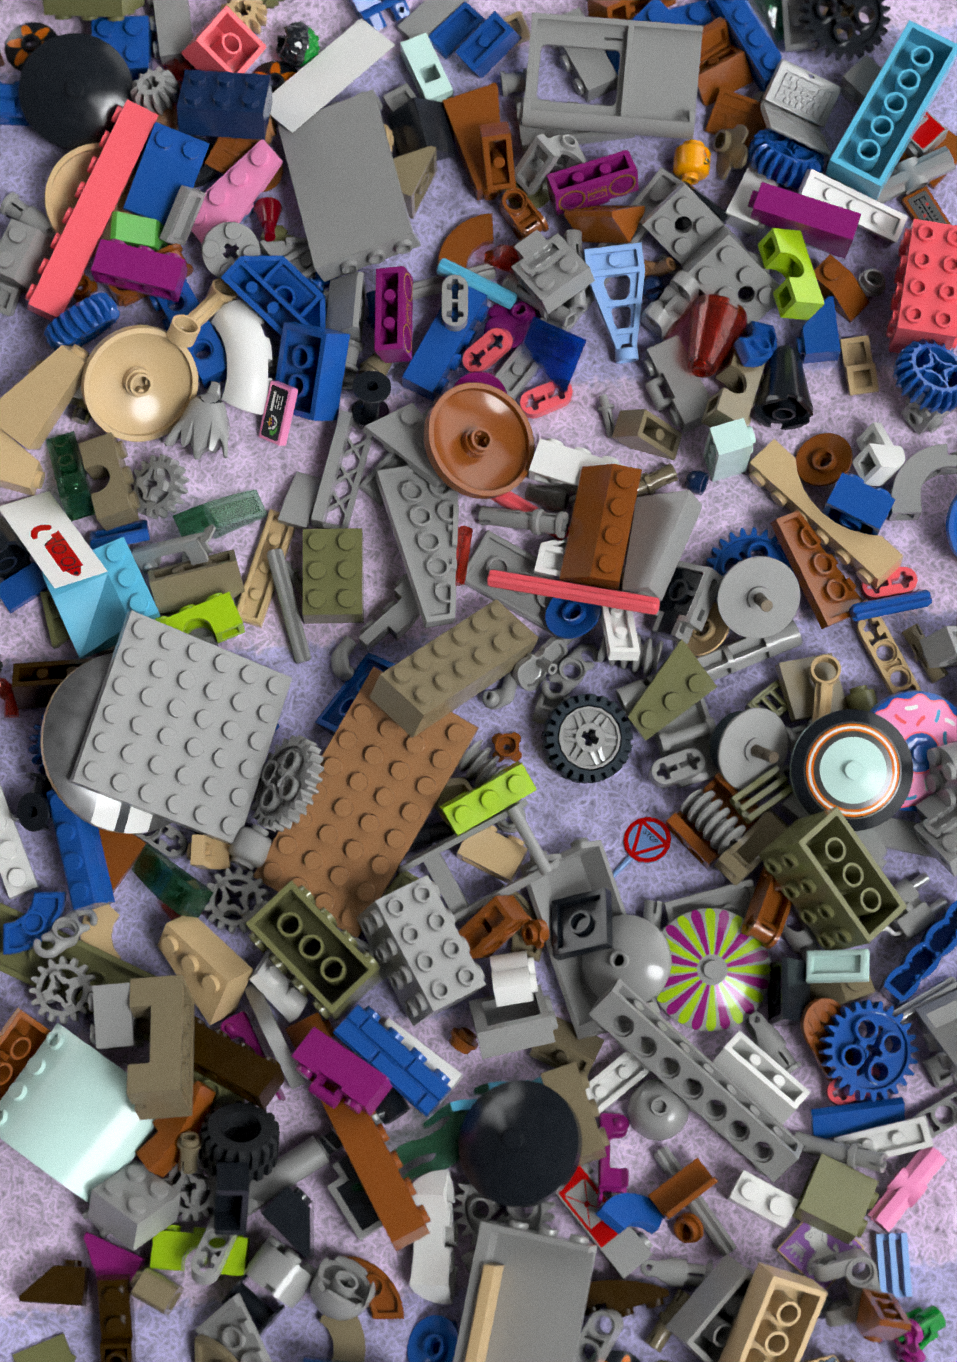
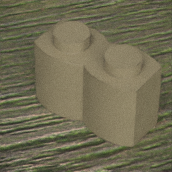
[129,1268,184,1315]

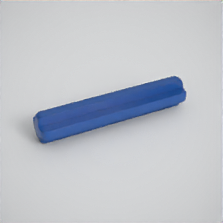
[849,590,932,621]

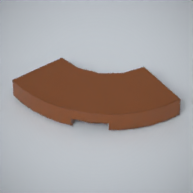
[438,213,494,268]
[341,1255,404,1319]

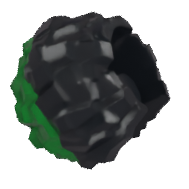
[276,21,320,68]

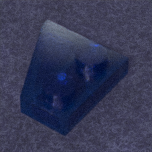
[521,317,586,392]

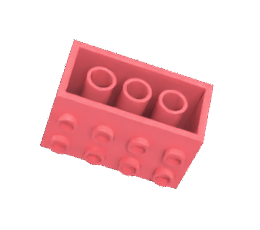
[886,219,957,353]

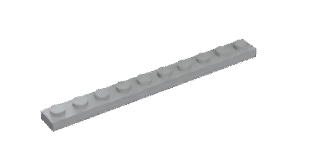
[495,167,682,400]

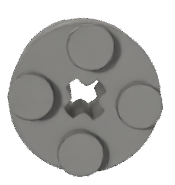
[201,222,260,279]
[926,741,957,807]
[244,1235,317,1309]

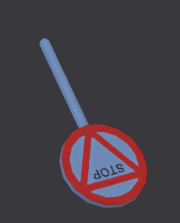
[612,817,672,878]

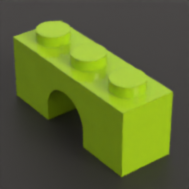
[757,228,825,320]
[154,592,245,644]
[439,761,537,836]
[150,1225,250,1277]

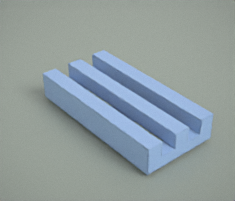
[875,1233,912,1297]

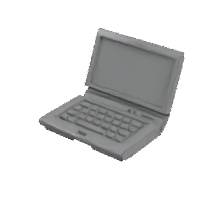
[760,59,842,157]

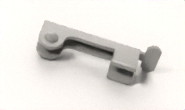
[132,524,216,574]

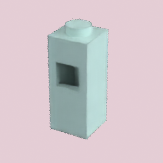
[400,33,453,104]

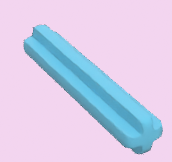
[436,258,517,309]

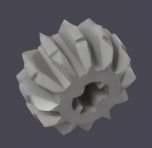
[130,66,180,115]

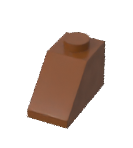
[479,121,516,191]
[814,254,870,323]

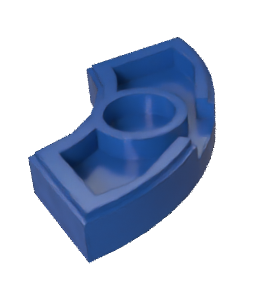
[734,321,777,367]
[3,892,66,955]
[595,1193,664,1234]

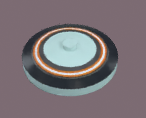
[790,709,913,831]

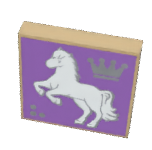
[776,1222,865,1290]

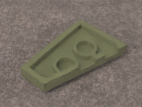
[626,639,717,741]

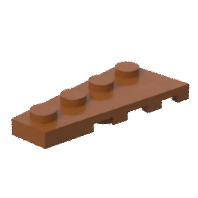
[770,510,867,629]

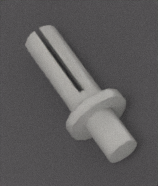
[597,394,615,438]
[286,561,303,598]

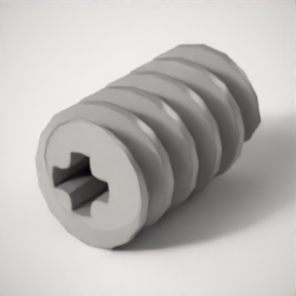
[598,634,664,676]
[458,740,508,788]
[680,789,746,854]

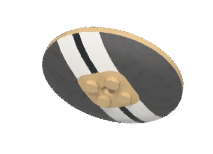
[40,653,172,834]

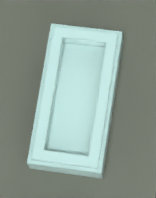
[806,949,870,983]

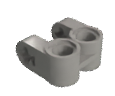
[640,270,700,340]
[811,1248,882,1327]

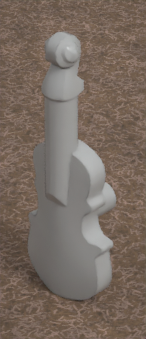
[513,637,576,691]

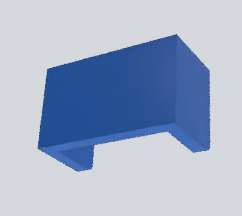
[455,11,522,78]

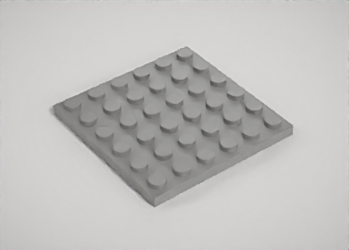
[69,610,292,845]

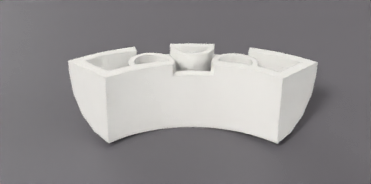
[211,300,273,415]
[409,1170,458,1304]

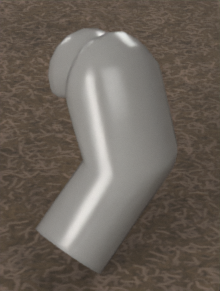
[331,636,357,681]
[482,673,518,710]

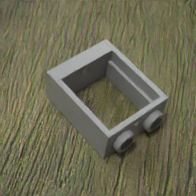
[469,985,558,1059]

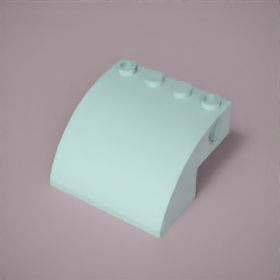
[0,1023,156,1204]

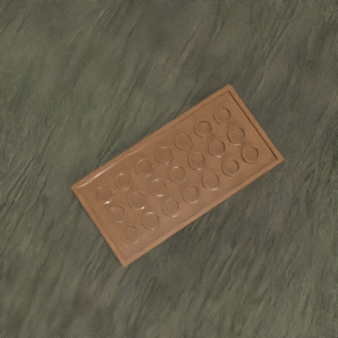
[253,667,479,938]

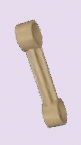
[167,278,238,348]
[810,654,841,723]

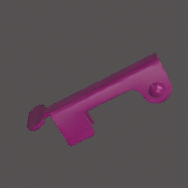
[221,1011,286,1101]
[596,1113,629,1209]

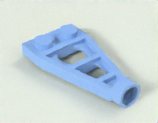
[583,242,645,364]

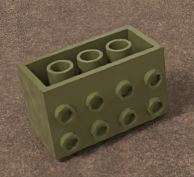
[758,807,907,950]
[246,881,381,1021]

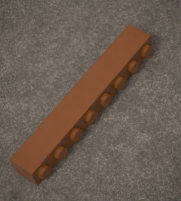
[285,1012,431,1251]

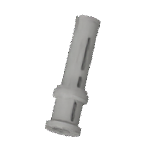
[478,506,569,538]

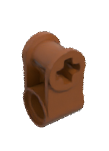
[499,188,549,241]

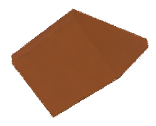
[564,205,645,243]

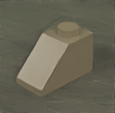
[612,409,683,460]
[810,975,876,1007]

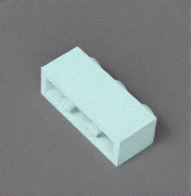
[703,418,756,482]

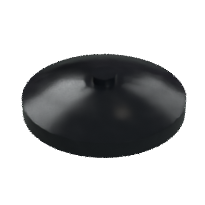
[19,33,134,150]
[458,1080,582,1208]

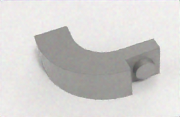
[888,444,957,521]

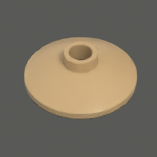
[686,602,730,656]

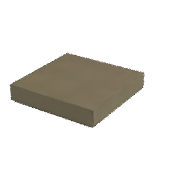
[775,653,848,722]

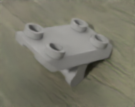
[654,698,722,788]

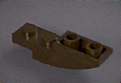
[97,1274,136,1362]
[584,1280,670,1318]

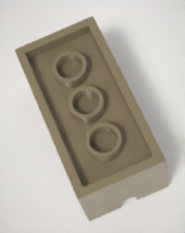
[127,975,195,1120]

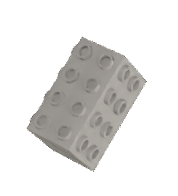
[356,875,486,1026]

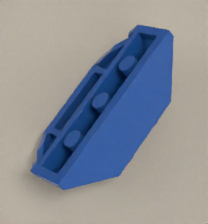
[221,256,326,336]

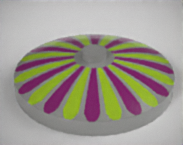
[655,908,771,1031]

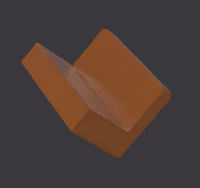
[697,45,753,106]
[648,1158,718,1221]

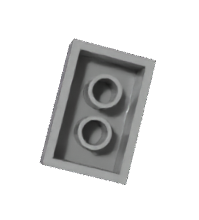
[665,1254,753,1362]

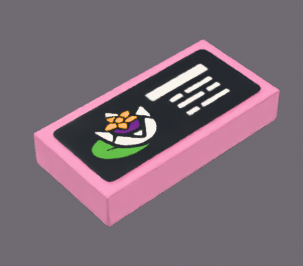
[258,381,299,446]

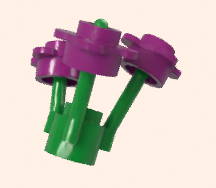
[878,1305,946,1362]

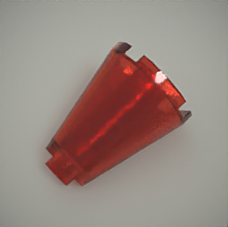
[687,294,747,378]

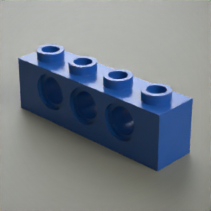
[148,278,227,390]

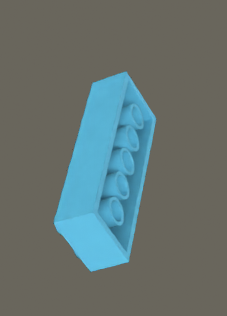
[826,20,957,200]

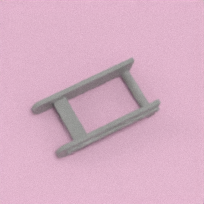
[397,799,560,924]

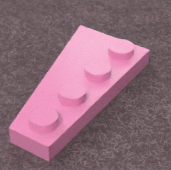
[191,140,283,243]

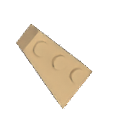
[157,912,253,1025]

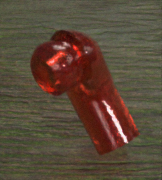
[0,678,19,718]

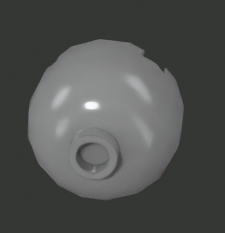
[627,1078,689,1141]
[310,1256,375,1321]

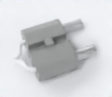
[882,872,948,942]

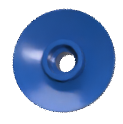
[545,598,602,639]
[407,1315,459,1362]

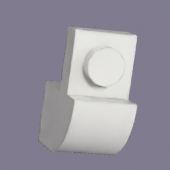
[852,422,905,486]

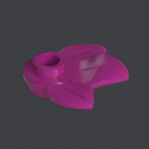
[484,301,536,349]

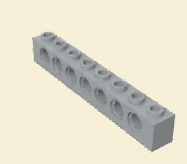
[589,978,804,1182]

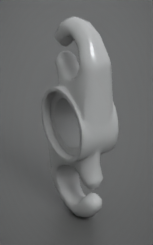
[542,643,599,701]
[33,909,98,958]

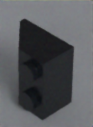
[261,1186,314,1260]

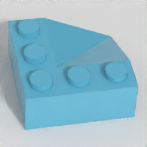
[41,537,160,659]

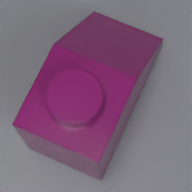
[84,1232,146,1291]

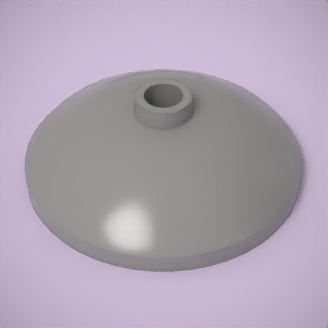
[582,915,672,1003]

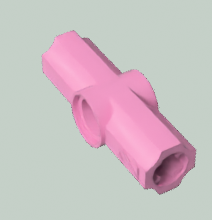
[867,1147,947,1232]

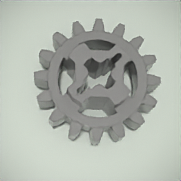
[130,454,189,519]
[203,867,269,934]
[29,956,96,1024]
[161,1153,216,1221]

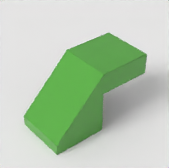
[110,212,168,252]

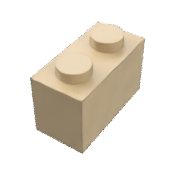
[457,825,527,884]

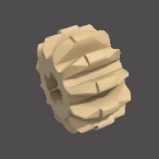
[220,0,268,35]

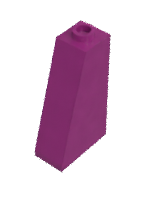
[747,182,861,259]

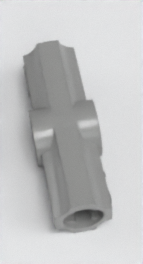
[872,145,956,204]

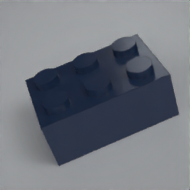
[177,70,273,140]

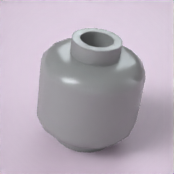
[228,824,272,871]

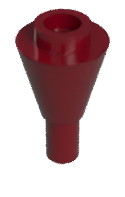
[253,197,282,242]

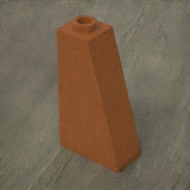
[442,83,504,201]

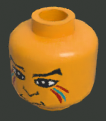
[673,140,711,185]

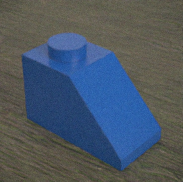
[795,296,841,364]

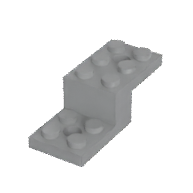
[641,182,780,333]

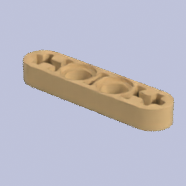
[856,617,922,695]

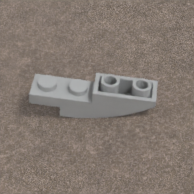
[359,573,420,652]

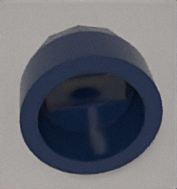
[643,275,664,299]
[685,470,709,496]

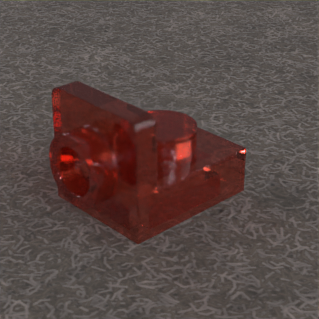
[484,242,521,273]

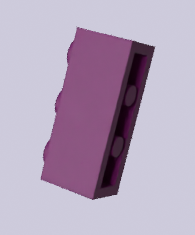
[91,239,188,302]

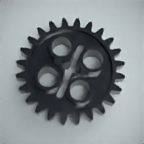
[798,0,891,62]

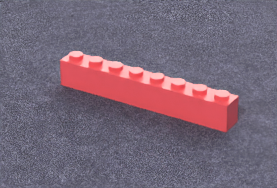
[25,99,159,321]

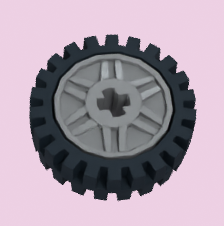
[541,694,633,784]

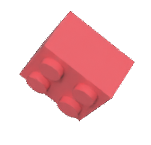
[181,5,267,73]

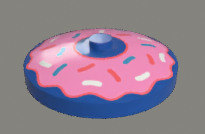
[869,690,957,811]

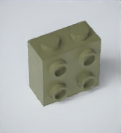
[792,1154,879,1244]

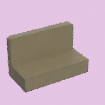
[529,1016,604,1076]

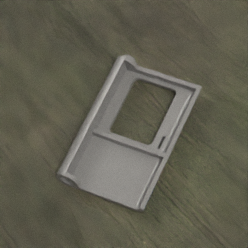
[517,12,703,140]

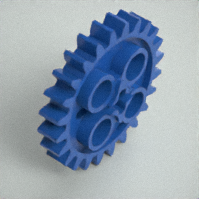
[706,527,798,598]
[819,1000,919,1101]

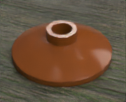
[796,433,853,487]

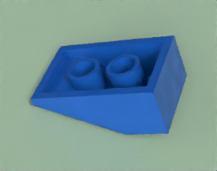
[123,122,209,226]

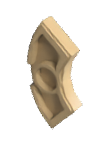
[81,904,121,959]

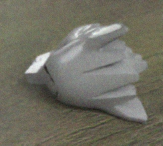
[164,382,230,460]

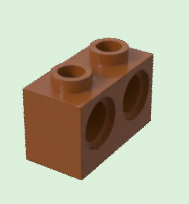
[458,895,530,959]

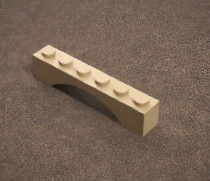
[749,439,903,589]

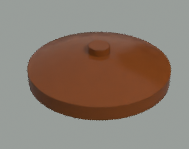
[423,382,535,499]

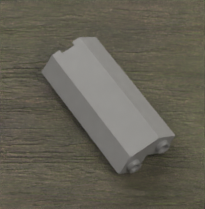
[520,838,661,1040]

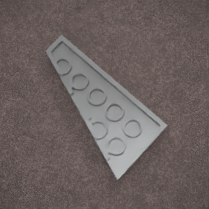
[375,466,459,628]

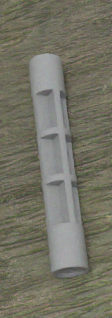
[616,619,802,716]

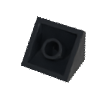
[387,97,457,161]
[767,957,811,1026]

